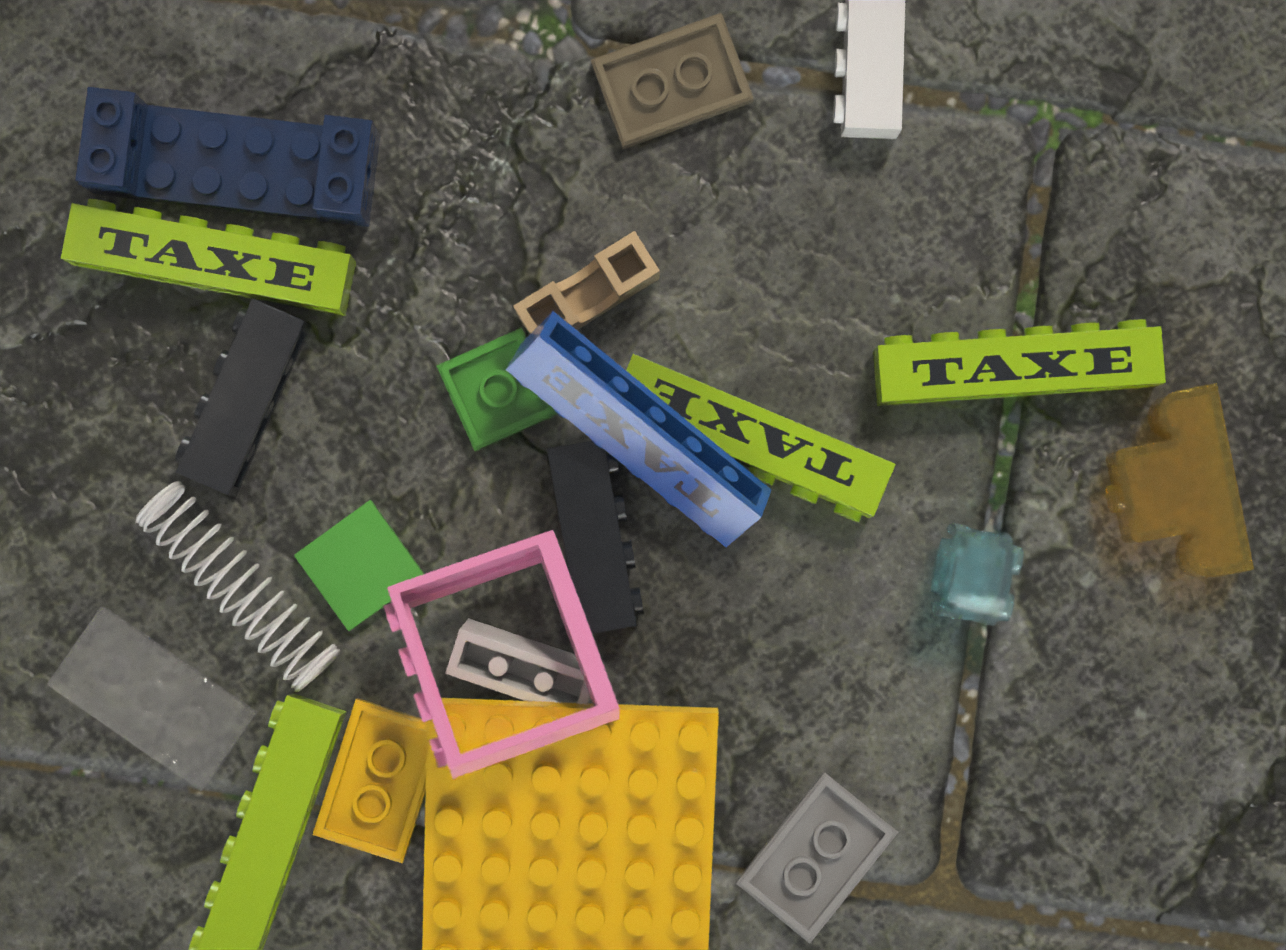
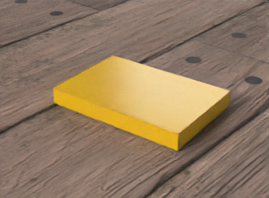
[312,698,427,863]

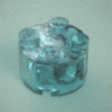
[931,523,1023,626]

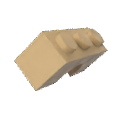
[513,231,660,335]

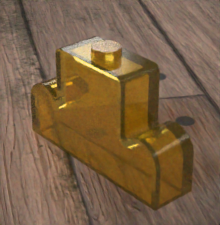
[1105,383,1254,578]

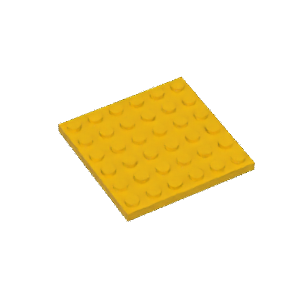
[422,698,719,950]

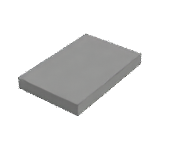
[735,771,899,943]

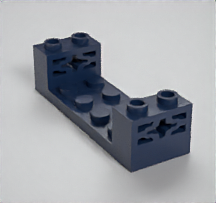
[75,87,381,227]

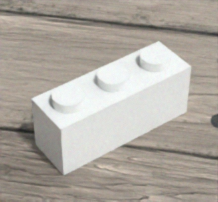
[833,0,905,139]
[445,618,591,704]

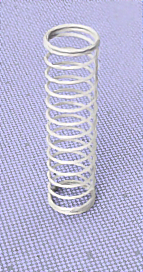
[135,481,340,692]

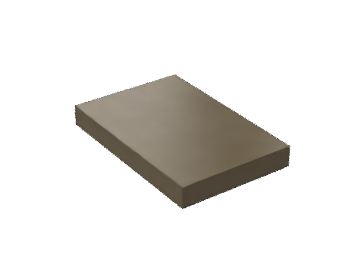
[591,13,754,149]

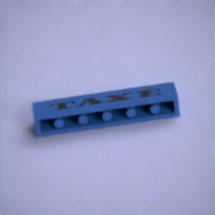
[506,311,772,547]

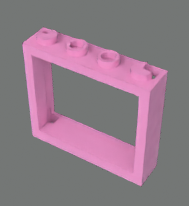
[383,530,619,778]

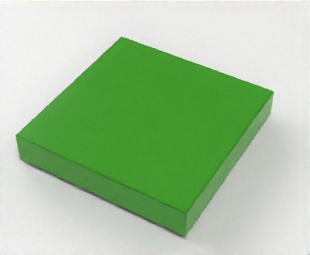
[437,328,558,452]
[294,500,425,631]

